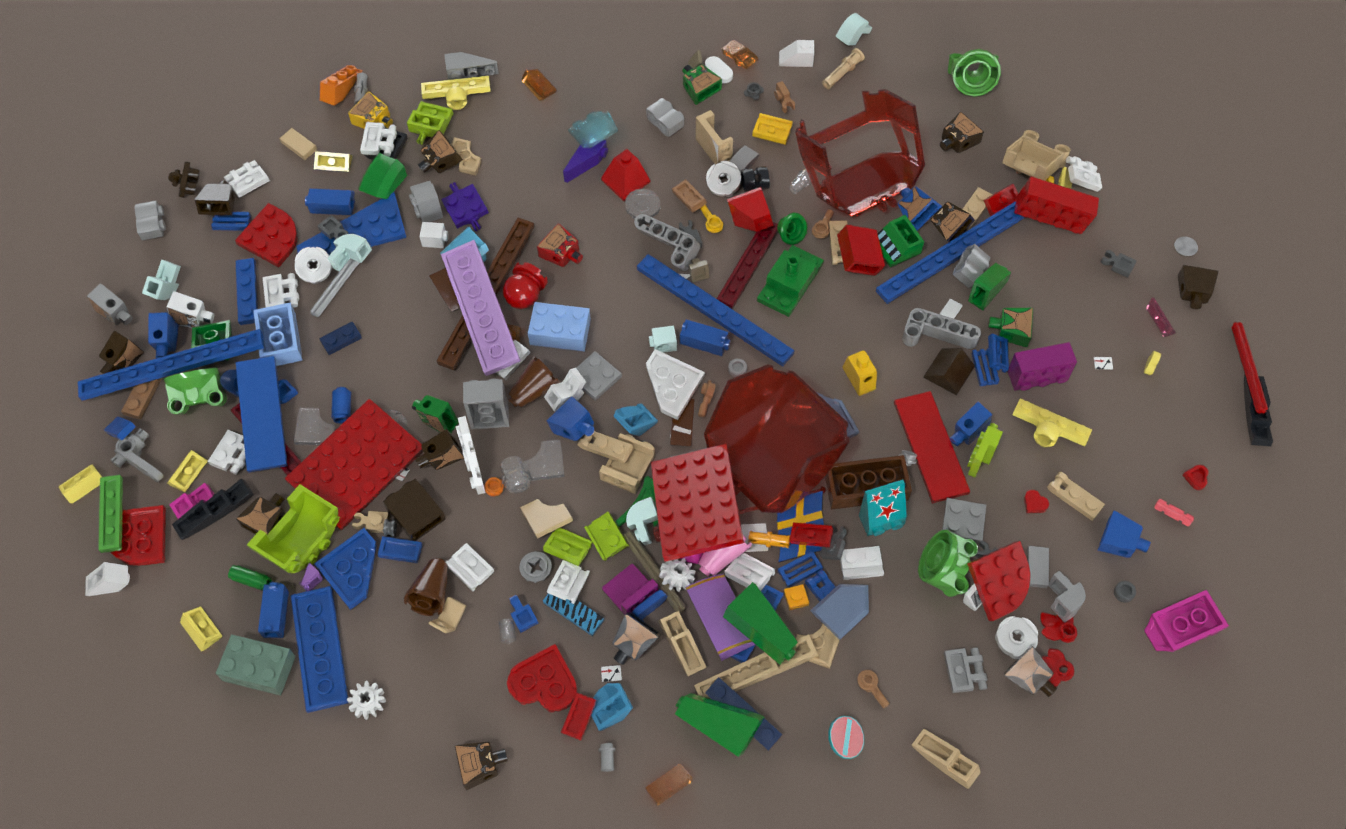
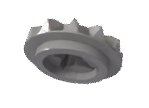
[519,552,552,583]

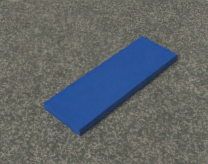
[236,356,288,473]
[291,586,349,713]

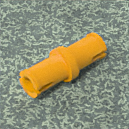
[748,531,790,548]

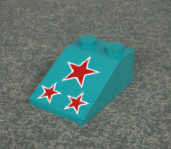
[859,480,907,536]

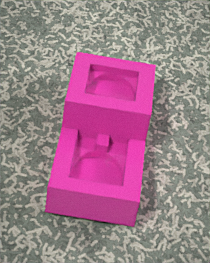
[169,483,215,519]

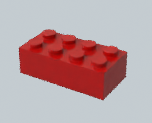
[1014,176,1099,234]

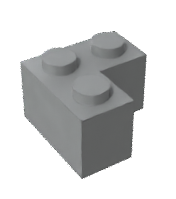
[409,181,443,222]

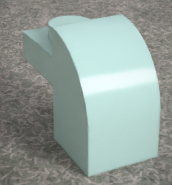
[836,13,872,45]
[328,234,372,271]
[142,260,181,300]
[626,497,658,546]

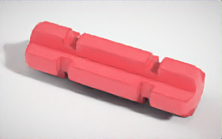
[1154,499,1194,526]

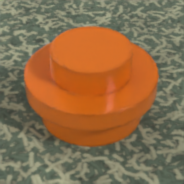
[484,477,504,497]

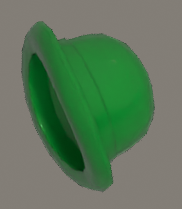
[777,212,808,245]

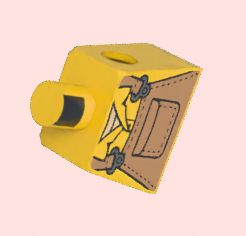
[348,91,393,129]

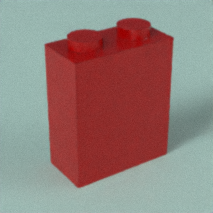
[837,224,885,276]

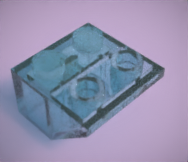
[568,111,618,148]

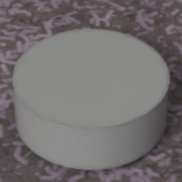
[728,359,747,378]

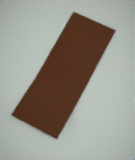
[429,268,460,312]
[670,399,695,446]

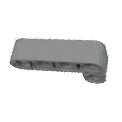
[634,214,700,271]
[902,308,981,349]

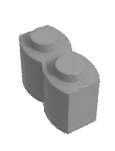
[646,98,684,137]
[135,200,166,240]
[953,244,990,288]

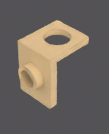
[429,597,466,633]

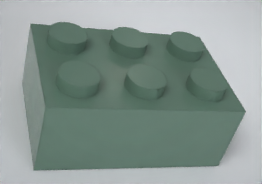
[215,634,296,696]

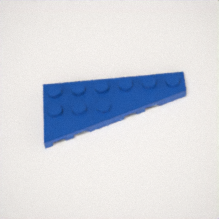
[296,192,407,262]

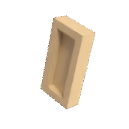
[279,128,317,160]

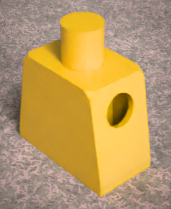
[842,350,877,396]

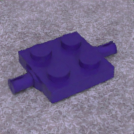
[441,182,489,231]

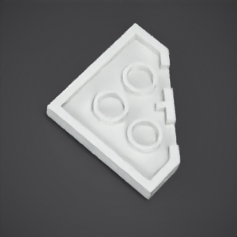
[646,349,705,420]
[456,416,486,495]

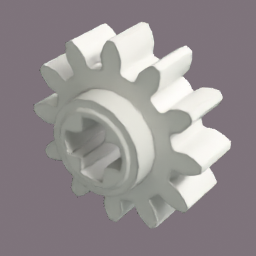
[659,558,696,592]
[347,681,386,720]

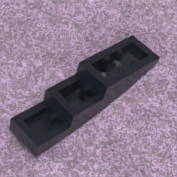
[1244,375,1273,447]
[172,479,254,540]

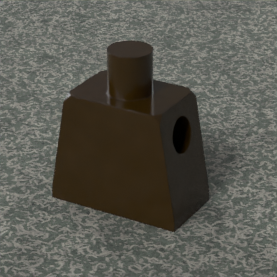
[195,181,235,215]
[1178,265,1219,309]

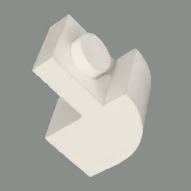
[544,368,586,411]

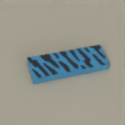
[543,593,604,636]

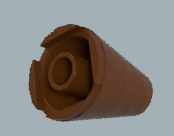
[508,356,560,408]
[403,558,448,616]

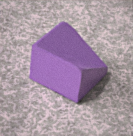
[299,563,323,591]

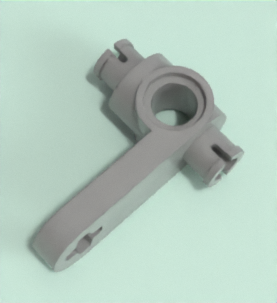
[110,428,164,482]

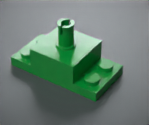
[757,245,824,317]

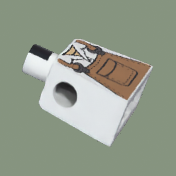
[167,291,214,328]

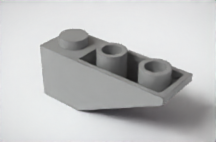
[444,52,499,80]

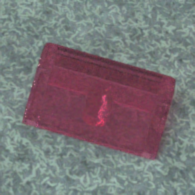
[1146,297,1176,337]

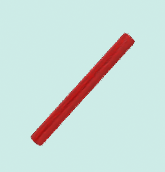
[1231,322,1268,414]

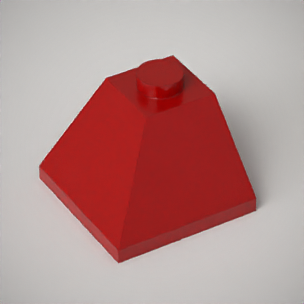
[601,149,650,201]
[727,187,774,232]

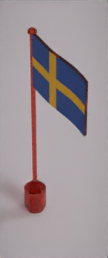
[653,486,826,563]

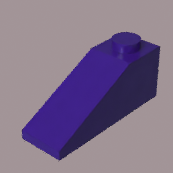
[563,133,608,183]

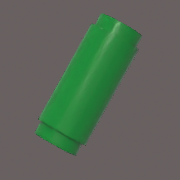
[228,565,272,591]

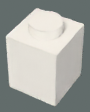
[419,222,448,248]

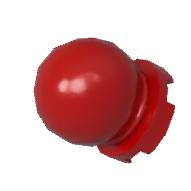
[503,262,548,310]

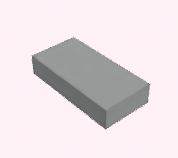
[1027,546,1049,588]

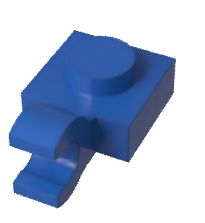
[509,595,538,633]

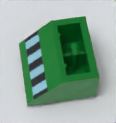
[878,215,924,267]

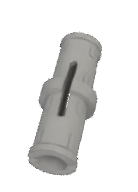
[354,73,368,105]

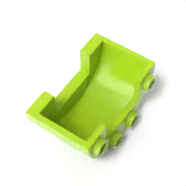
[247,484,340,574]

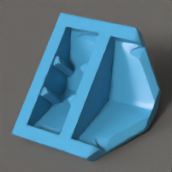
[614,404,658,436]
[591,683,633,731]

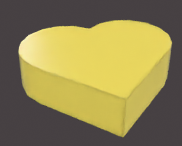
[1144,351,1161,375]

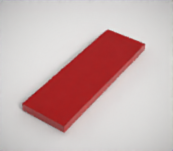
[894,391,970,504]

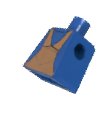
[898,187,942,231]

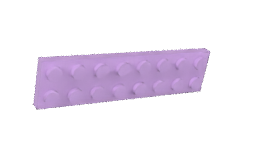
[441,240,521,376]

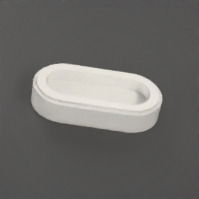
[705,56,733,83]

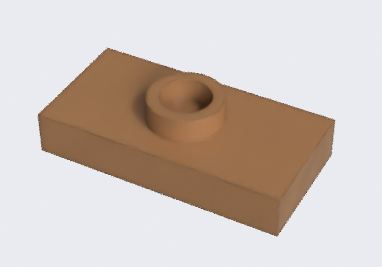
[672,179,707,213]

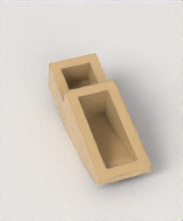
[658,611,706,676]
[912,729,981,789]

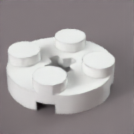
[706,161,742,197]
[295,247,333,284]
[995,616,1038,659]

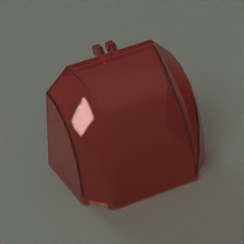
[704,364,849,513]

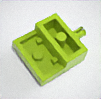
[407,101,453,145]
[967,423,1003,477]

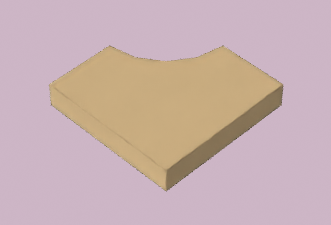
[520,499,573,539]
[794,624,839,669]

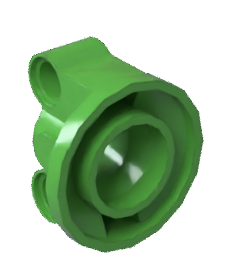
[948,49,1001,97]
[164,368,227,415]
[918,530,978,597]

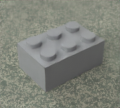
[463,378,509,430]

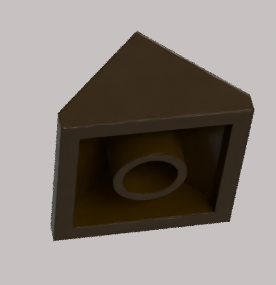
[923,348,975,395]

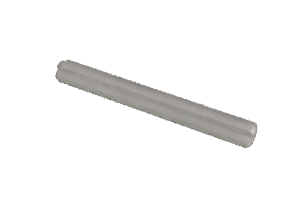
[310,258,360,317]

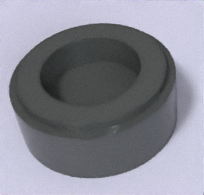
[1114,581,1136,603]

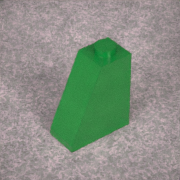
[968,263,1011,311]

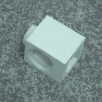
[649,326,677,353]

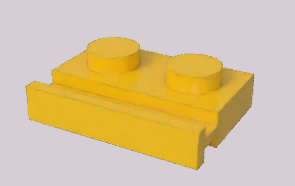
[752,113,793,145]

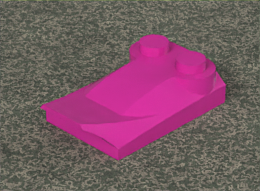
[1144,590,1229,652]

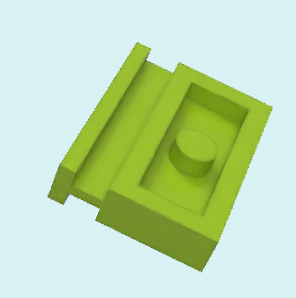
[584,512,629,561]
[543,528,592,566]

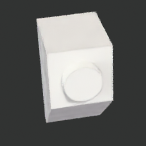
[779,40,814,67]
[85,562,130,596]

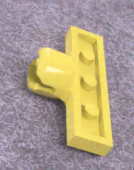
[421,76,491,110]
[1012,399,1092,447]

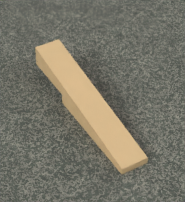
[694,634,819,699]

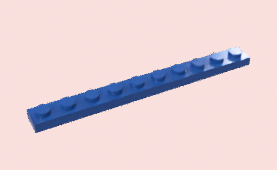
[876,201,1025,304]
[637,254,794,367]
[78,329,264,401]

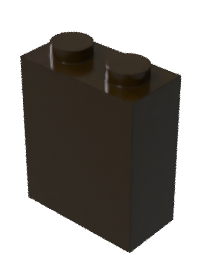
[383,478,446,541]

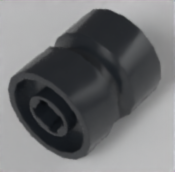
[741,166,770,192]

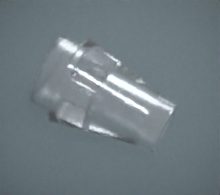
[789,168,814,194]

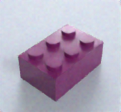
[1007,342,1077,391]

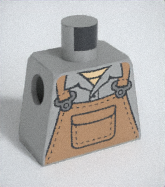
[87,283,133,325]

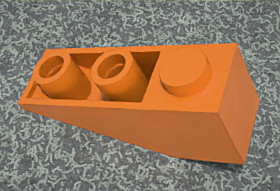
[320,65,363,106]

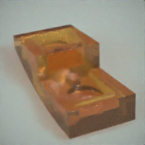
[722,40,759,69]

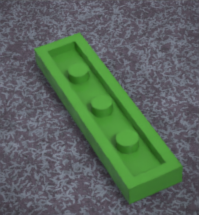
[99,475,123,553]

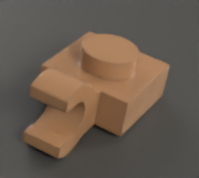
[774,81,795,113]

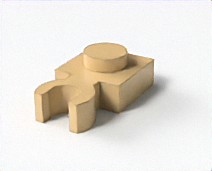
[352,511,390,533]

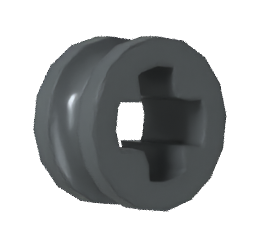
[383,519,397,537]

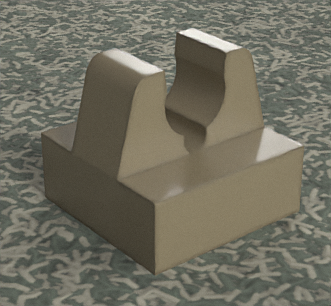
[689,258,710,283]

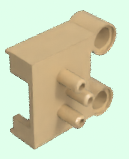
[1003,130,1071,180]

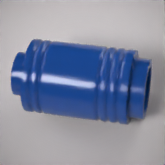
[331,387,351,424]

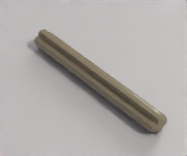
[624,531,686,614]

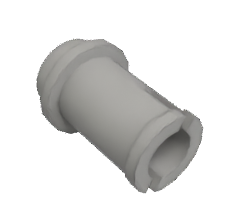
[599,743,615,772]

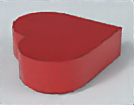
[1182,465,1209,490]
[1024,490,1049,513]

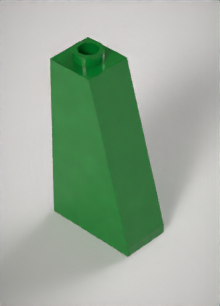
[723,582,798,665]
[675,693,765,757]

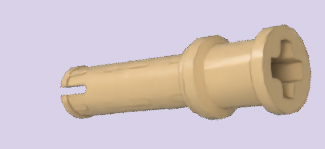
[822,48,865,89]

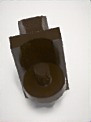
[168,161,199,198]

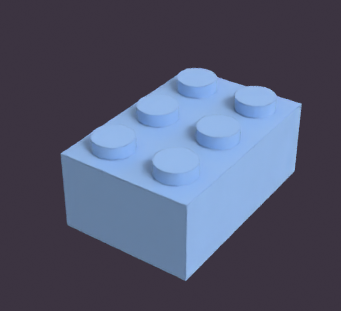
[253,302,303,366]
[528,302,591,352]

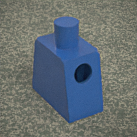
[148,312,179,358]
[547,397,594,441]
[949,402,992,447]
[1097,511,1151,558]

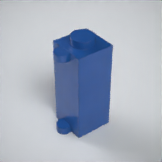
[305,189,355,215]
[680,319,731,356]
[258,582,289,638]

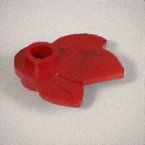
[1040,612,1077,643]
[1042,649,1075,687]

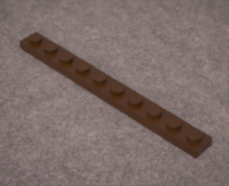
[437,217,535,370]

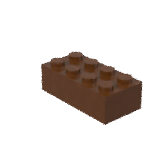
[824,455,912,510]

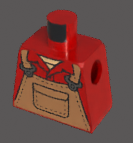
[537,223,583,267]

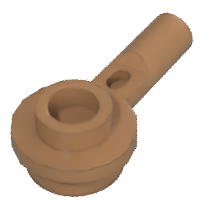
[812,209,834,239]
[698,380,715,417]
[857,670,890,709]

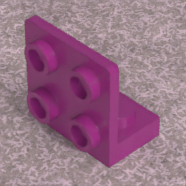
[602,564,658,615]

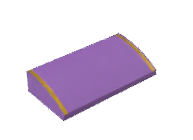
[685,574,755,661]

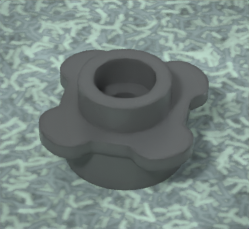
[744,82,764,100]

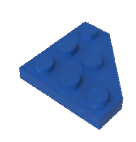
[315,528,377,610]

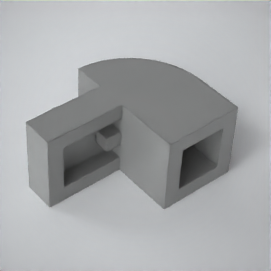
[1049,571,1086,622]

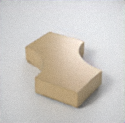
[452,137,482,176]

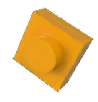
[783,584,809,610]

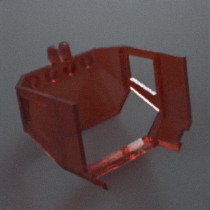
[795,89,925,217]

